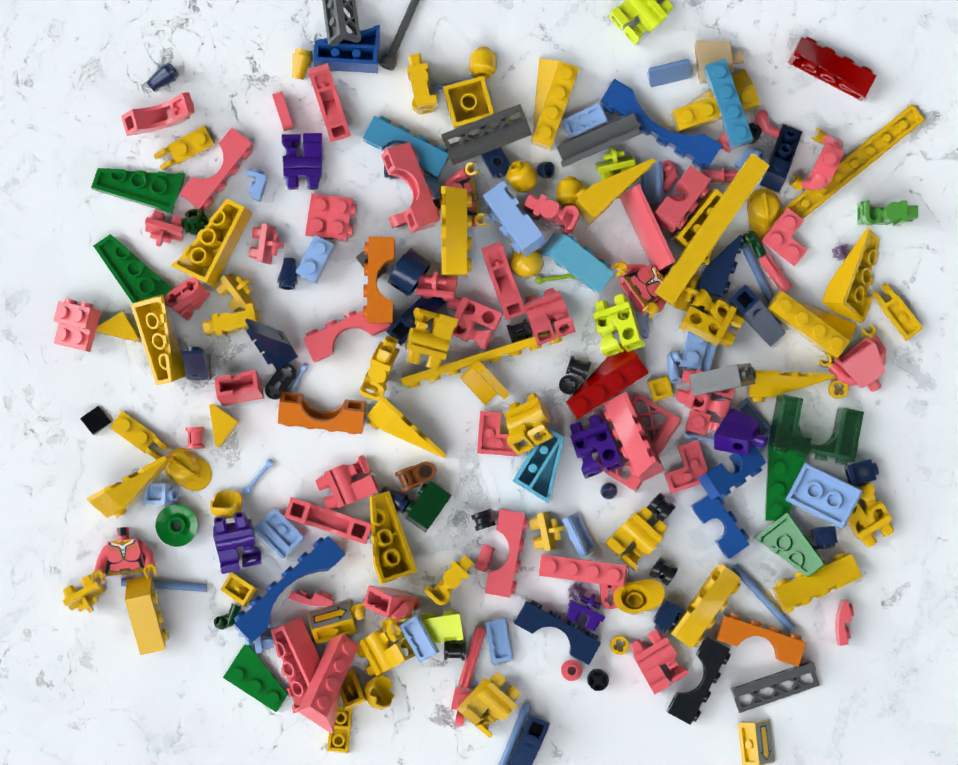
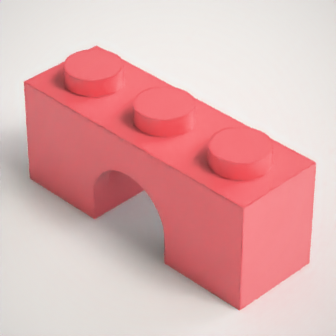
[654,165,711,234]

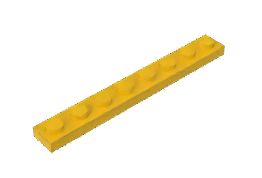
[401,330,566,389]

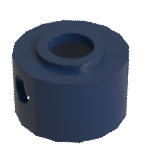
[387,248,432,297]

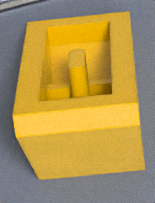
[96,311,141,343]
[209,404,240,447]
[220,572,260,607]
[340,669,366,710]

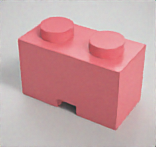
[214,370,264,406]

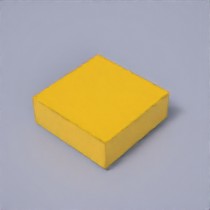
[647,375,674,402]

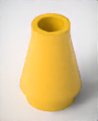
[292,48,313,80]

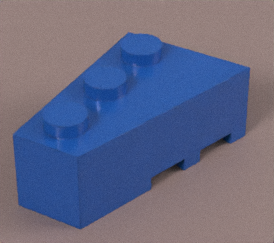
[313,25,380,73]

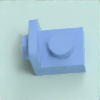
[245,168,268,202]
[144,483,178,505]

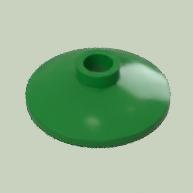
[155,504,198,547]

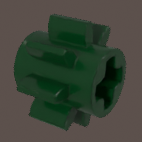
[181,209,209,235]

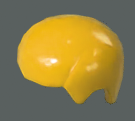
[510,250,544,278]
[210,490,243,519]
[364,674,395,710]

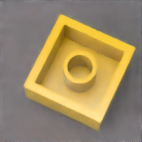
[443,76,494,129]

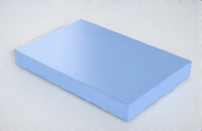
[786,463,863,530]

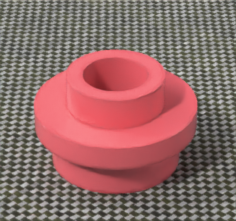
[561,660,582,681]

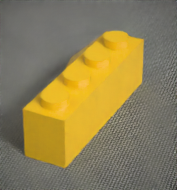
[531,58,579,151]
[671,68,760,134]
[441,186,472,276]
[171,199,253,288]
[766,291,857,359]
[131,294,186,386]
[771,551,862,614]
[669,563,741,648]

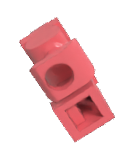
[524,194,579,235]
[523,288,576,346]
[442,296,503,351]
[675,369,736,420]
[315,455,380,509]
[630,629,690,695]

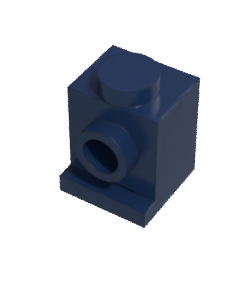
[481,147,511,179]
[844,459,879,486]
[810,526,838,550]
[652,599,684,634]

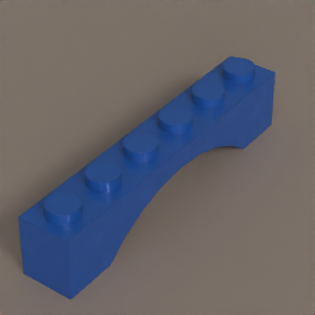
[601,78,722,170]
[233,536,346,644]

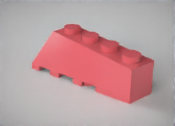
[603,392,665,482]
[270,616,321,714]
[297,634,359,733]

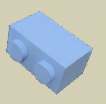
[295,235,335,284]

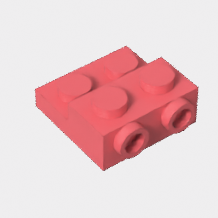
[305,193,357,242]
[54,298,101,352]

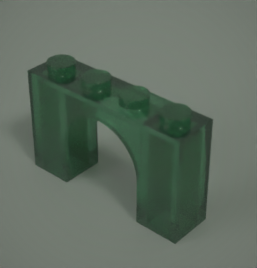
[768,394,864,466]

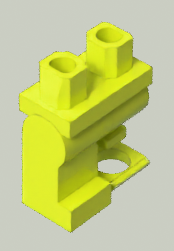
[609,0,673,46]
[593,294,646,357]

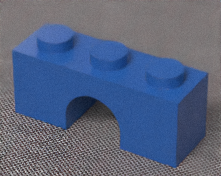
[697,446,767,500]
[690,494,750,559]

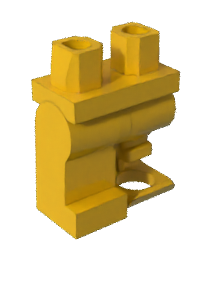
[406,53,438,115]
[678,289,745,347]
[202,303,261,338]
[405,308,458,370]
[360,335,400,400]
[504,393,554,455]
[847,482,895,548]
[603,507,668,571]
[424,555,474,605]
[357,623,415,676]
[457,672,521,738]

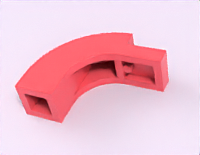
[307,63,351,143]
[121,92,195,136]
[481,241,526,320]

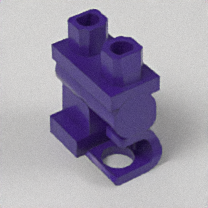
[281,133,322,190]
[570,415,623,479]
[213,511,262,574]

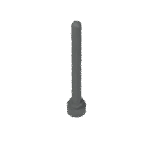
[378,0,420,71]

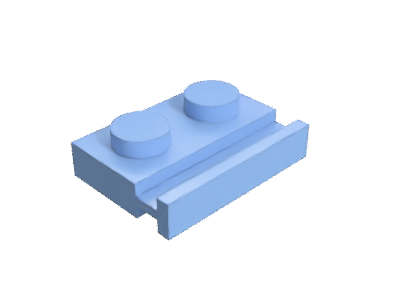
[679,331,716,371]
[254,507,305,559]

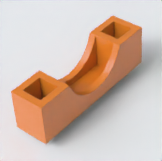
[363,236,395,324]
[278,391,366,434]
[715,612,806,667]

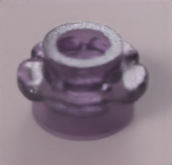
[832,244,852,261]
[568,582,587,601]

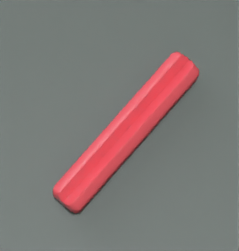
[458,626,486,689]

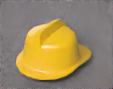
[747,188,782,238]
[164,448,212,491]
[614,579,665,615]

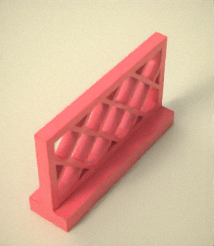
[595,393,682,492]

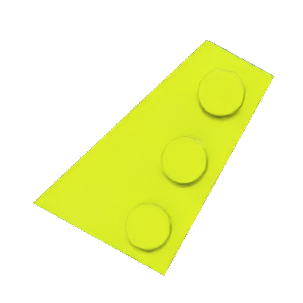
[399,609,464,648]

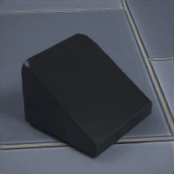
[80,406,112,435]

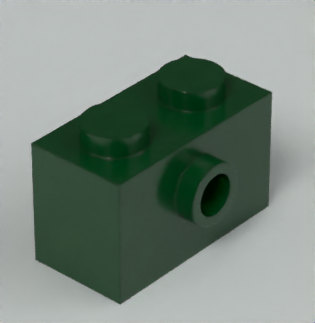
[405,481,452,533]

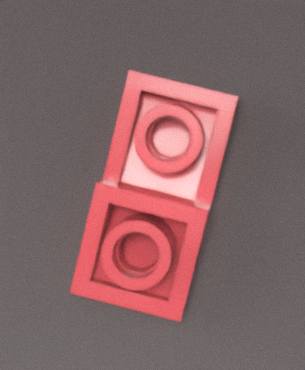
[288,588,335,606]
[835,600,854,646]

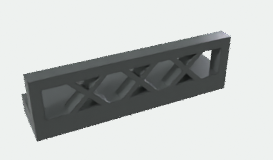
[322,0,361,47]
[441,104,532,165]
[557,113,643,167]
[730,661,820,713]

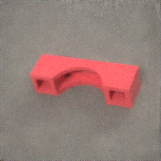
[179,127,254,211]
[381,142,440,233]
[303,305,390,363]
[284,497,371,544]
[485,509,529,598]
[539,554,629,587]

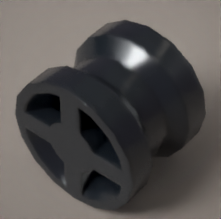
[471,509,496,531]
[587,669,609,691]

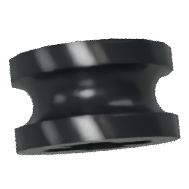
[559,375,578,394]

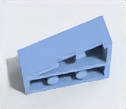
[483,181,546,258]

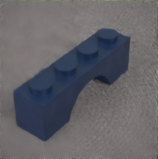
[514,599,601,665]

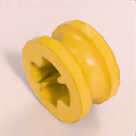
[828,380,848,399]
[609,635,629,655]

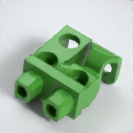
[857,200,918,226]

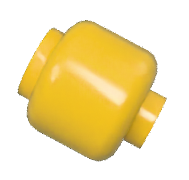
[469,46,497,80]
[506,161,537,192]
[556,176,584,208]

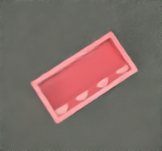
[620,184,676,272]

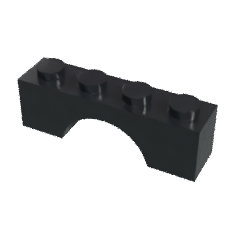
[666,636,731,725]

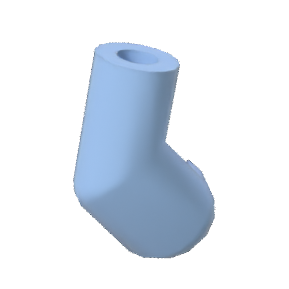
[734,148,765,170]

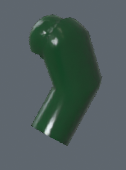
[742,230,767,259]
[213,603,242,630]

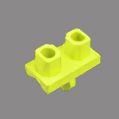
[595,146,636,180]

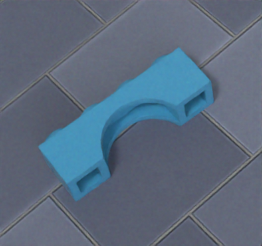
[703,59,753,150]
[363,116,450,180]

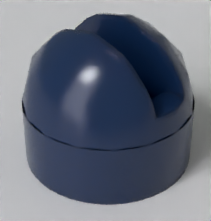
[536,161,555,179]
[600,482,618,499]

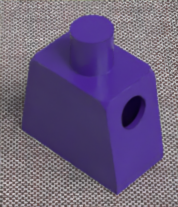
[714,408,768,456]

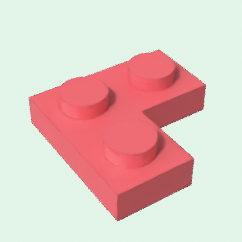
[761,207,808,267]
[477,411,519,457]
[664,440,708,494]

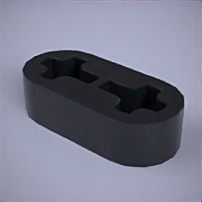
[265,363,297,400]

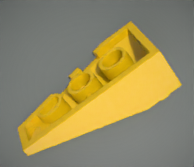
[575,158,656,226]
[822,228,880,323]
[746,370,835,402]
[367,396,447,458]
[86,454,174,519]

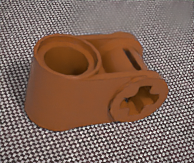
[394,461,437,493]

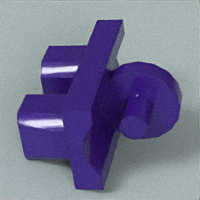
[566,593,605,631]

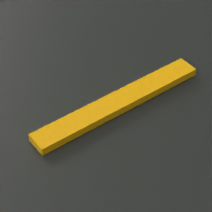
[782,103,926,219]
[654,153,770,305]

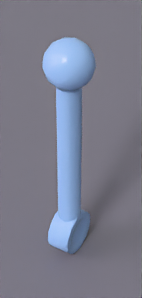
[433,74,475,92]
[288,363,309,393]
[684,431,714,442]
[242,459,274,495]

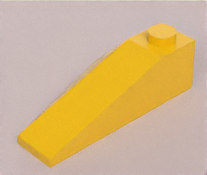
[370,491,418,584]

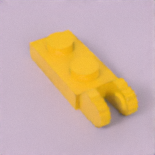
[153,126,215,171]
[871,283,923,342]
[110,411,169,460]

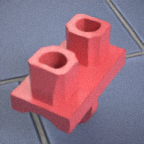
[145,210,184,247]
[249,223,285,265]
[416,272,458,301]

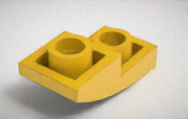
[327,707,353,754]

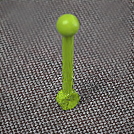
[535,274,576,284]

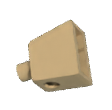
[694,40,745,84]

